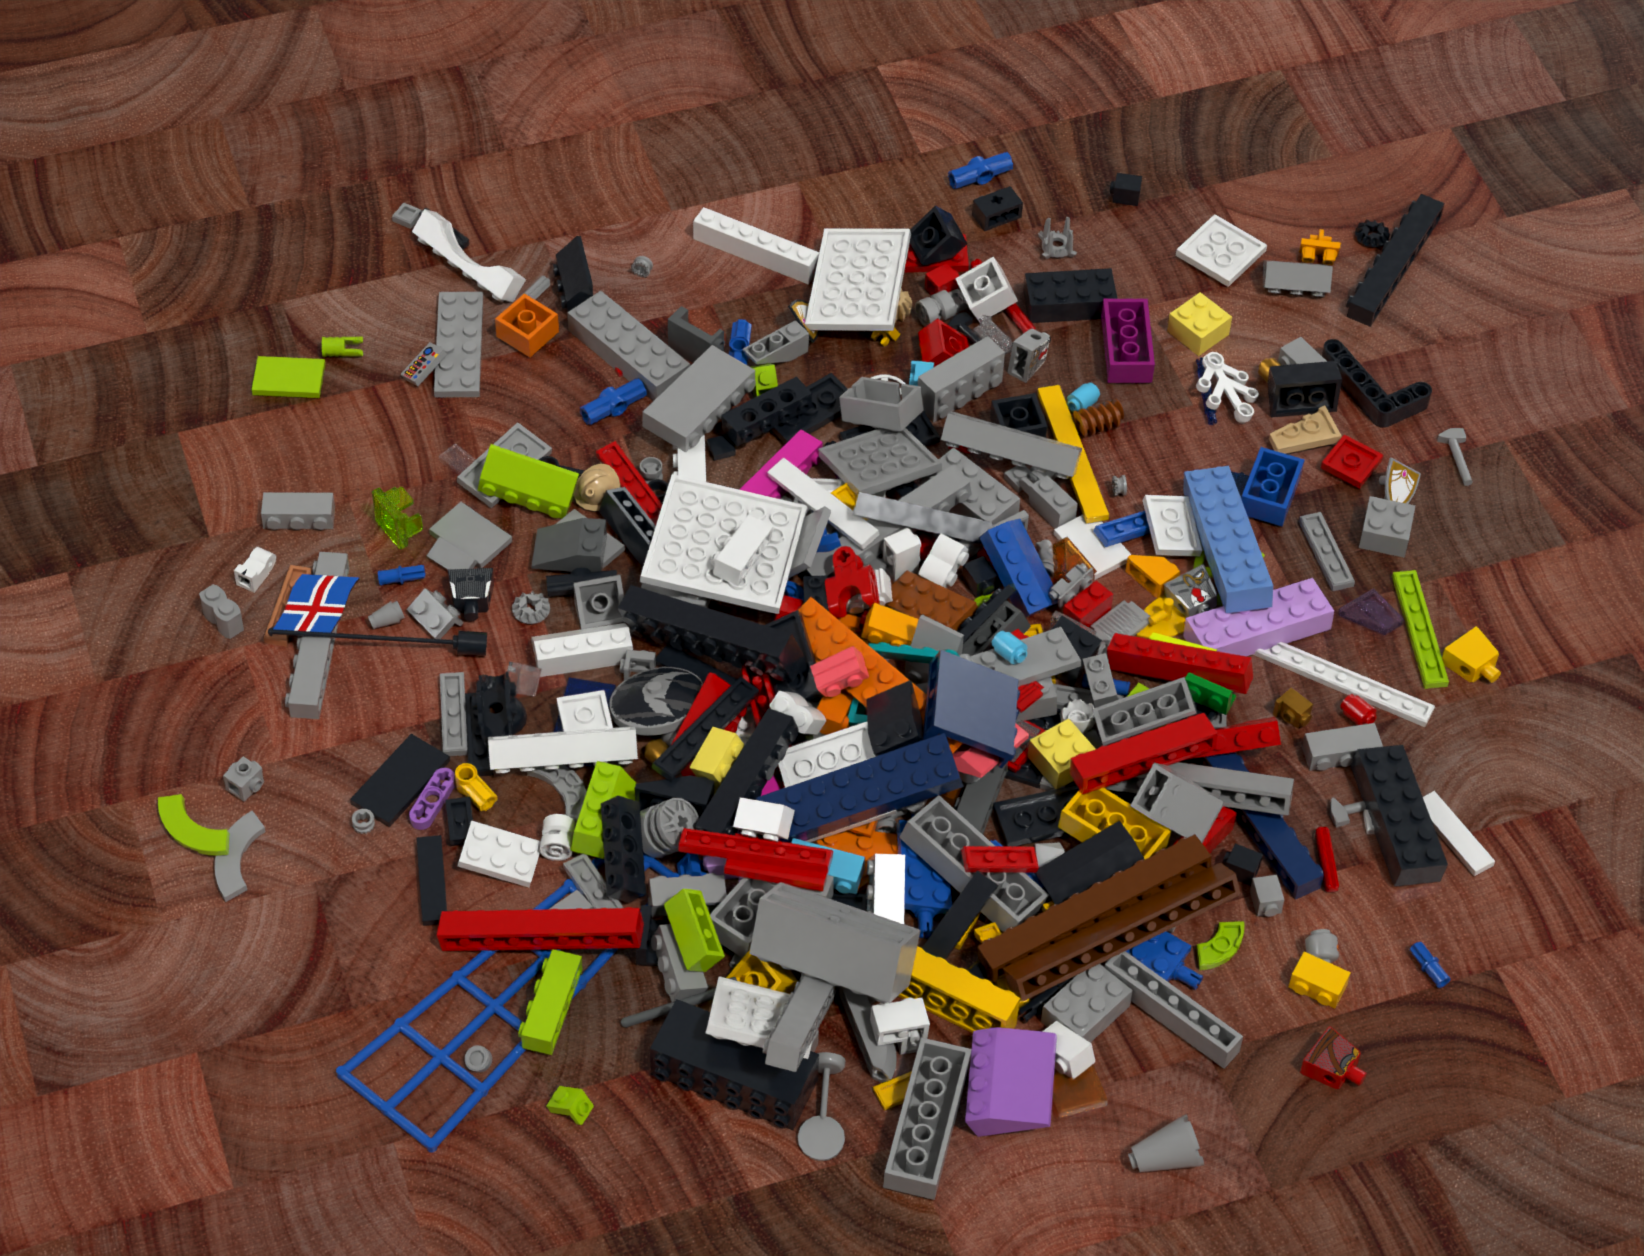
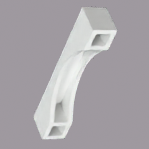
[412,209,526,302]

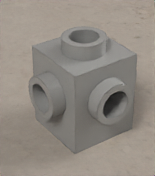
[223,756,264,801]

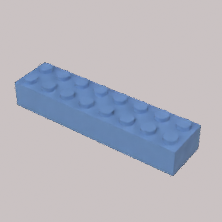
[1183,466,1273,613]

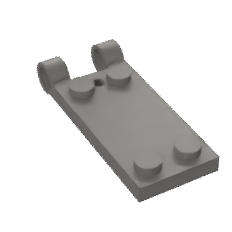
[959,627,1081,687]

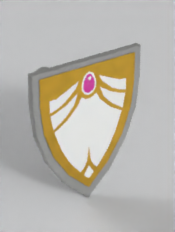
[1379,458,1421,504]

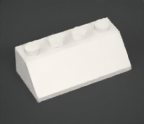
[531,623,633,677]

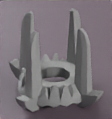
[1038,217,1077,259]

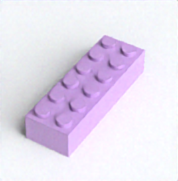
[1183,578,1334,656]

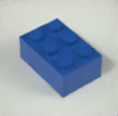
[1241,447,1305,527]

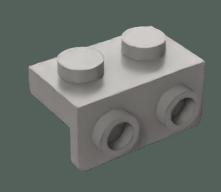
[407,588,464,639]

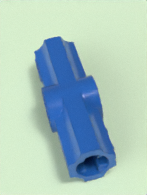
[948,152,1013,189]
[729,319,752,365]
[580,378,647,425]

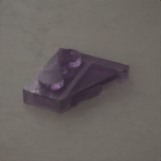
[1338,588,1404,635]

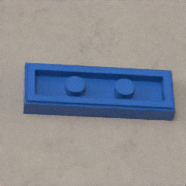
[1093,511,1150,547]

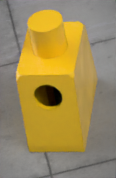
[1442,626,1501,683]

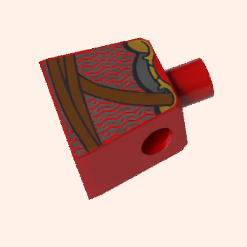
[1300,1026,1367,1089]

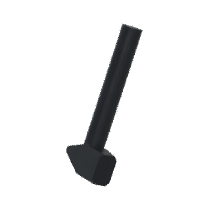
[948,311,981,344]

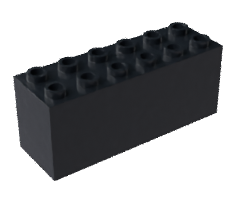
[650,999,819,1130]

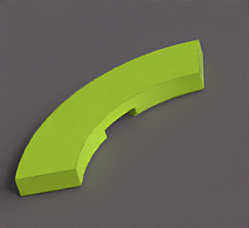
[158,794,230,856]

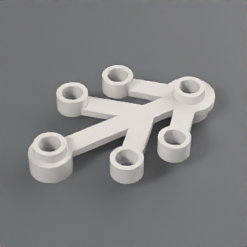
[1196,352,1259,423]

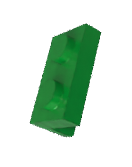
[1185,672,1236,715]

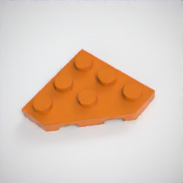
[813,830,898,893]

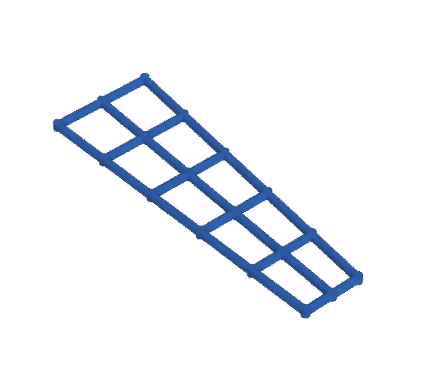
[336,851,680,1153]

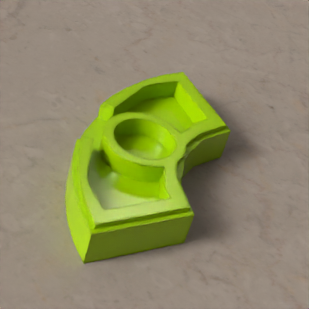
[1196,921,1244,970]

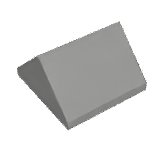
[573,575,625,629]

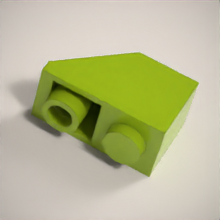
[751,363,778,398]

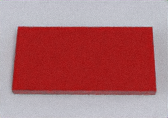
[724,833,834,891]

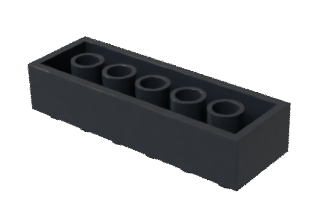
[1350,745,1448,887]

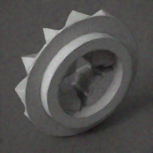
[512,591,550,624]

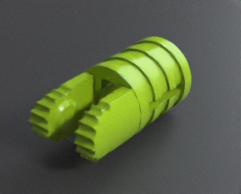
[322,337,363,357]

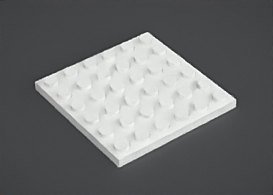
[640,474,807,614]

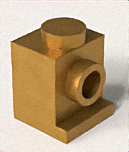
[1273,688,1313,729]

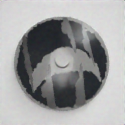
[610,667,703,736]

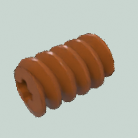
[1073,399,1124,437]

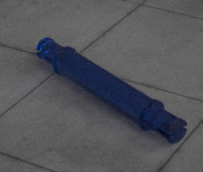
[1196,357,1217,425]

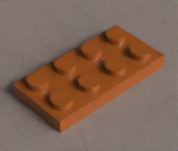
[885,570,978,631]

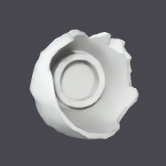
[1060,699,1096,734]

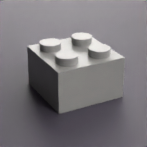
[1359,496,1415,557]

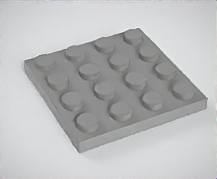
[818,428,942,495]

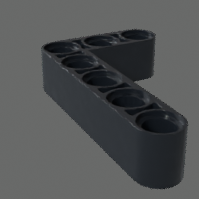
[1322,339,1432,428]

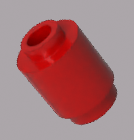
[1340,694,1377,725]

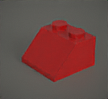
[918,318,969,367]

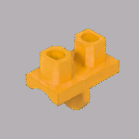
[1299,229,1341,266]

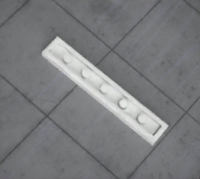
[767,458,880,549]

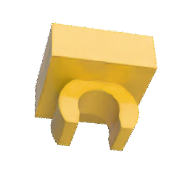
[871,328,900,347]

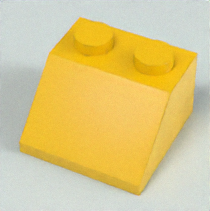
[726,950,799,994]

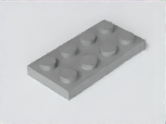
[457,422,552,508]

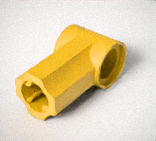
[455,763,497,811]

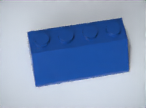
[979,519,1058,619]

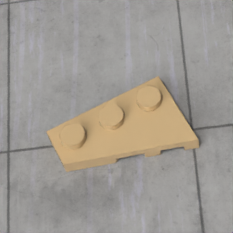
[1269,405,1341,454]

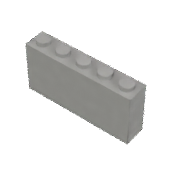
[643,345,756,452]

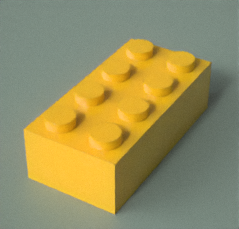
[1058,788,1172,860]

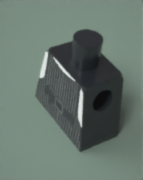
[448,568,494,621]

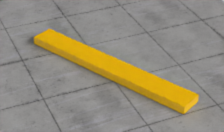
[1037,385,1109,524]

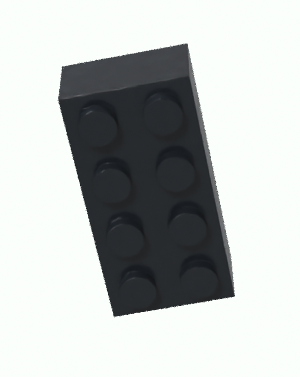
[1023,268,1118,323]

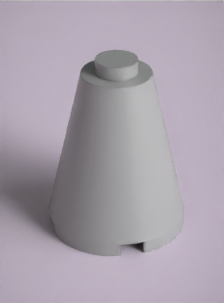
[1128,1114,1204,1172]

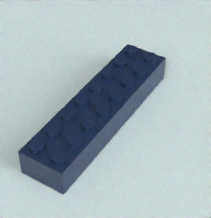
[756,733,964,843]

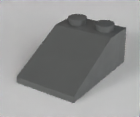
[532,518,607,572]

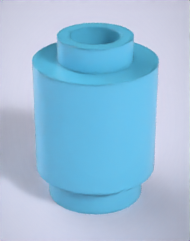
[1067,383,1100,412]
[992,631,1027,664]

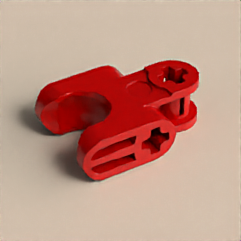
[825,546,880,619]

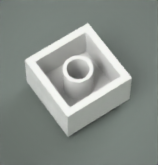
[955,257,1018,323]

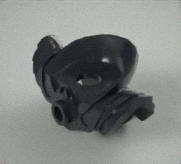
[472,671,527,748]

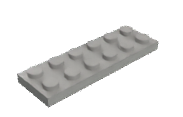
[434,292,484,397]

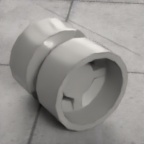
[915,290,956,327]

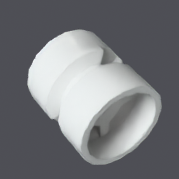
[540,814,575,861]

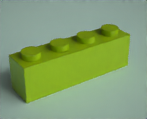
[518,949,583,1055]

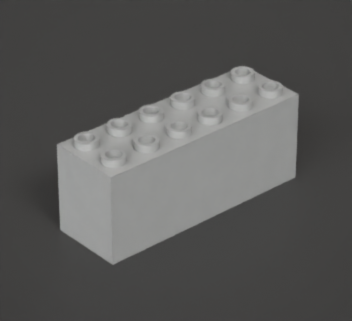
[750,882,920,1003]

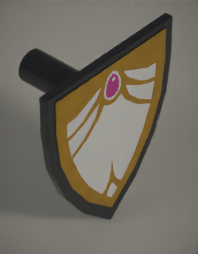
[787,299,819,343]

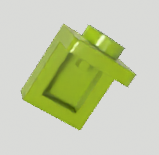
[546,1086,594,1125]

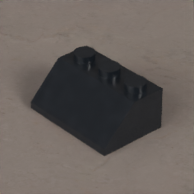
[552,236,593,315]
[1268,361,1342,418]

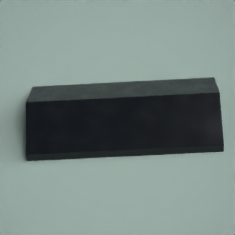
[1035,821,1145,904]

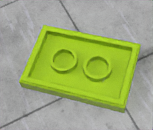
[252,356,326,398]

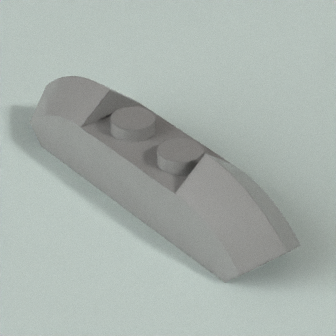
[838,986,897,1083]

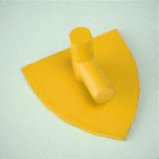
[1137,595,1186,638]

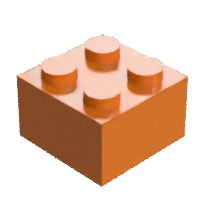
[495,293,559,357]

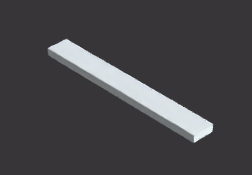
[1252,642,1435,727]

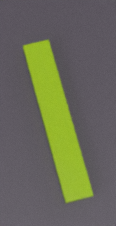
[1392,570,1449,689]

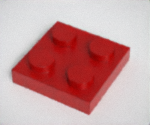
[1320,434,1383,489]

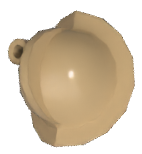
[574,464,620,511]

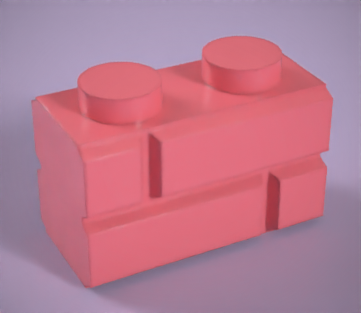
[810,646,869,697]

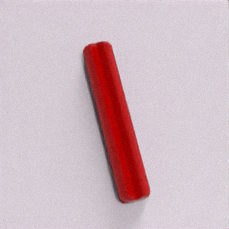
[1315,826,1339,893]

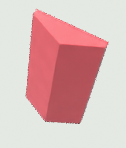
[953,724,1029,778]

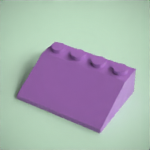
[965,1027,1057,1137]

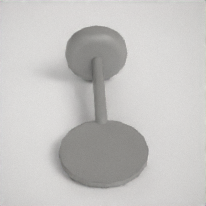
[798,1052,846,1161]

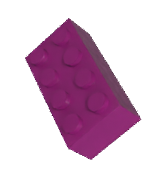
[1101,299,1155,383]

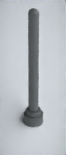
[621,976,737,1028]

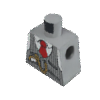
[1007,329,1051,383]
[1164,564,1217,618]

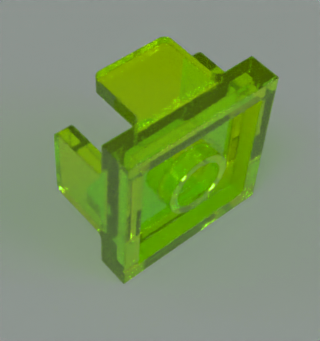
[372,487,423,550]

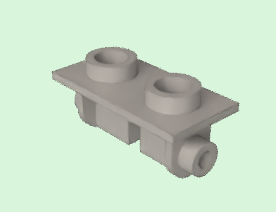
[1048,563,1093,609]

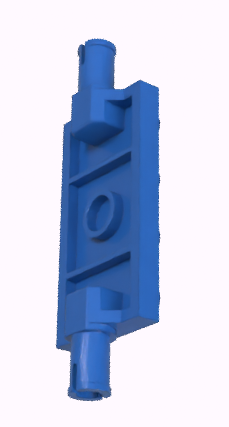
[896,806,952,938]
[1126,931,1203,990]

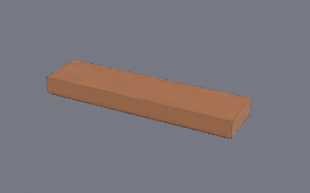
[264,565,313,647]

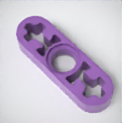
[409,768,456,830]

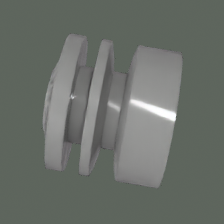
[640,798,699,858]

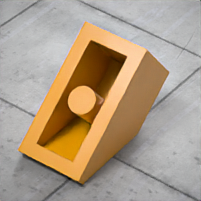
[1125,555,1180,599]

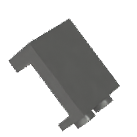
[668,306,725,363]

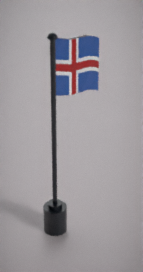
[268,574,487,656]

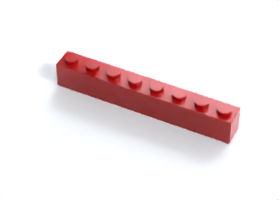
[437,907,644,951]

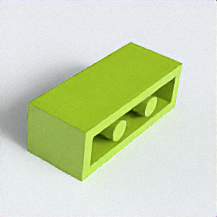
[664,888,725,972]

